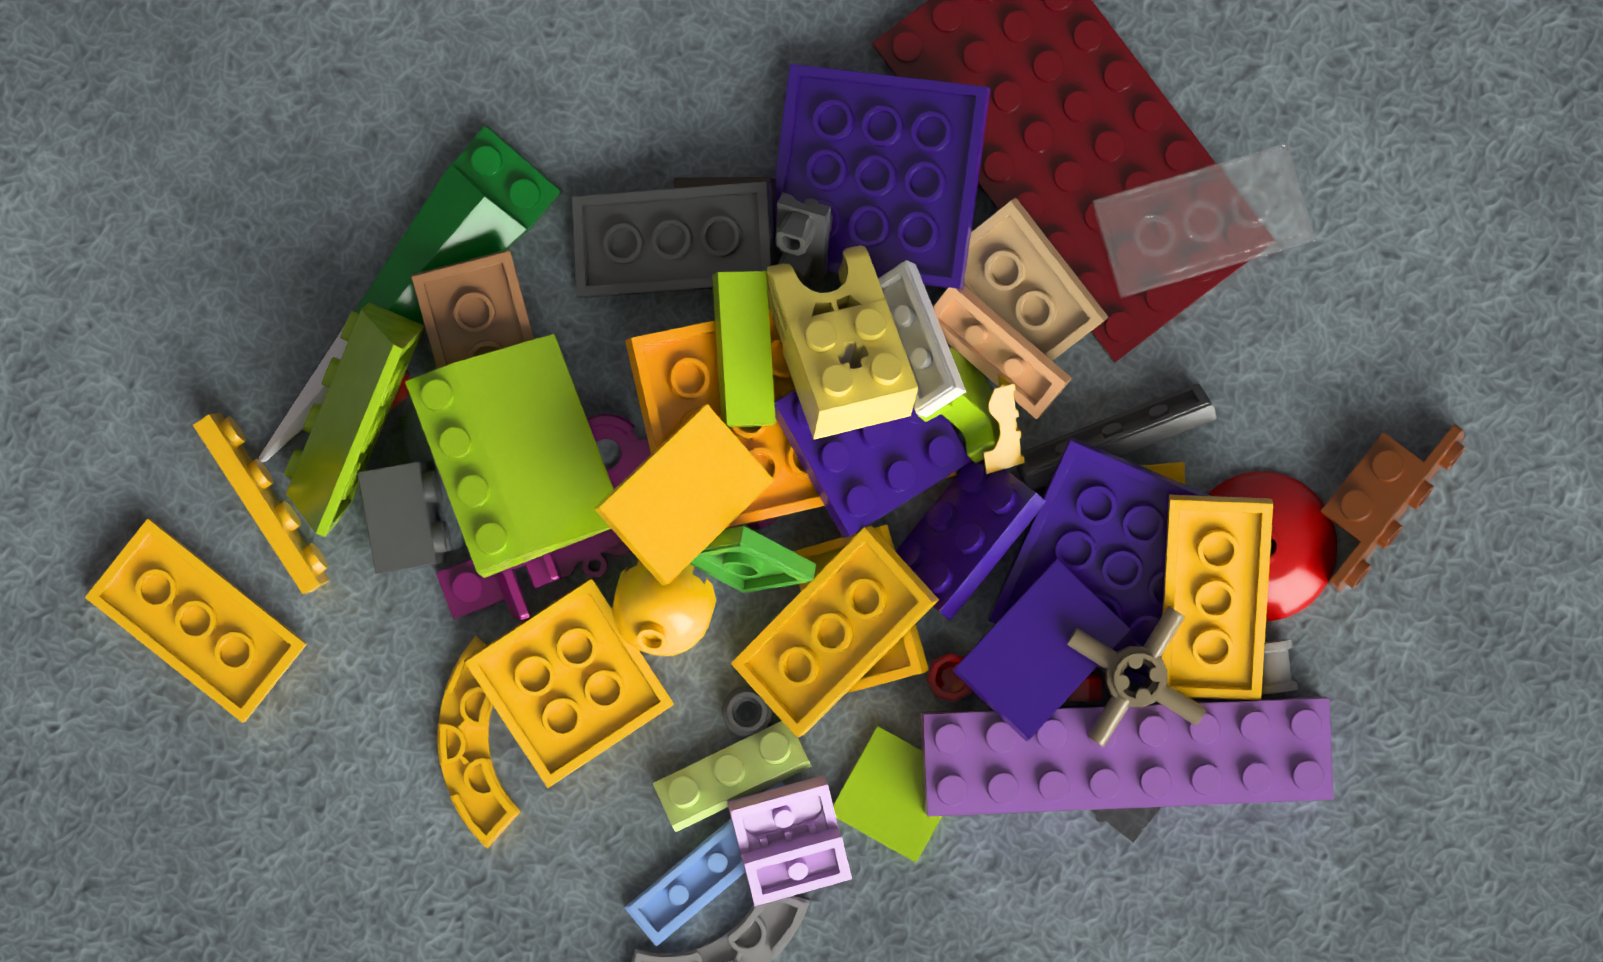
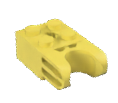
[766,245,918,440]

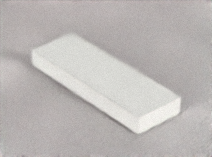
[878,260,966,417]

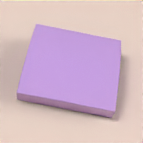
[727,775,852,906]

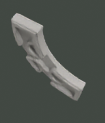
[631,895,810,962]

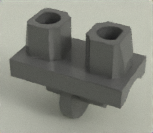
[775,193,833,286]

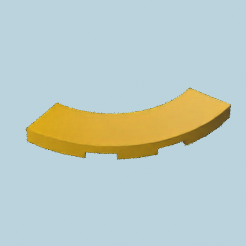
[437,635,522,849]

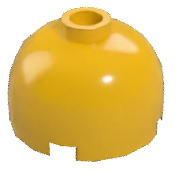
[612,559,717,656]

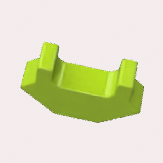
[917,347,1000,463]

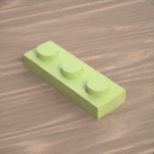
[653,721,812,832]

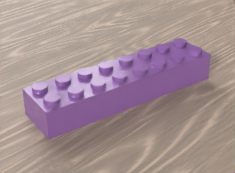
[920,696,1334,816]

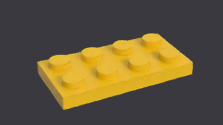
[1160,495,1273,700]
[85,518,308,723]
[731,525,939,738]

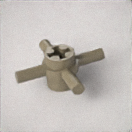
[1066,606,1206,747]

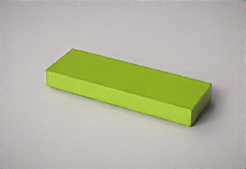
[712,271,776,427]

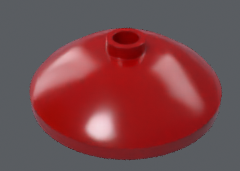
[1208,471,1337,621]

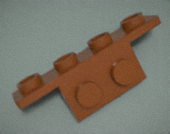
[1321,424,1466,593]

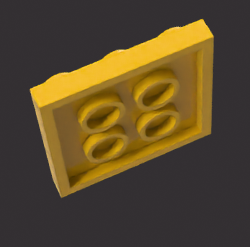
[464,577,674,788]

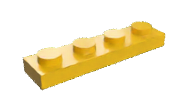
[193,413,330,595]

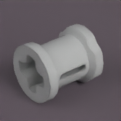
[1261,639,1298,695]

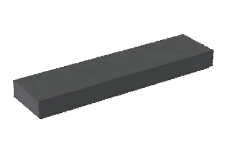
[1016,384,1217,491]

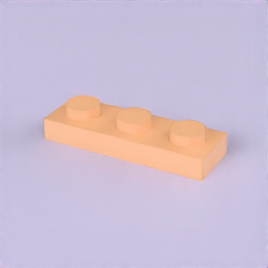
[933,286,1072,420]

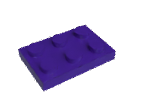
[895,459,1046,620]

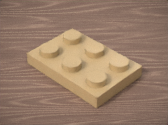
[964,198,1109,361]

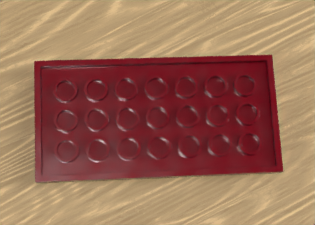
[872,0,1275,363]

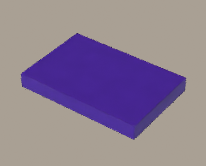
[952,559,1131,741]

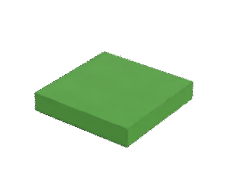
[690,526,816,593]

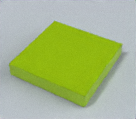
[833,725,942,863]

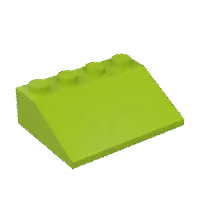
[284,302,425,537]
[405,334,614,578]

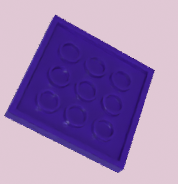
[775,64,991,290]
[988,436,1211,685]

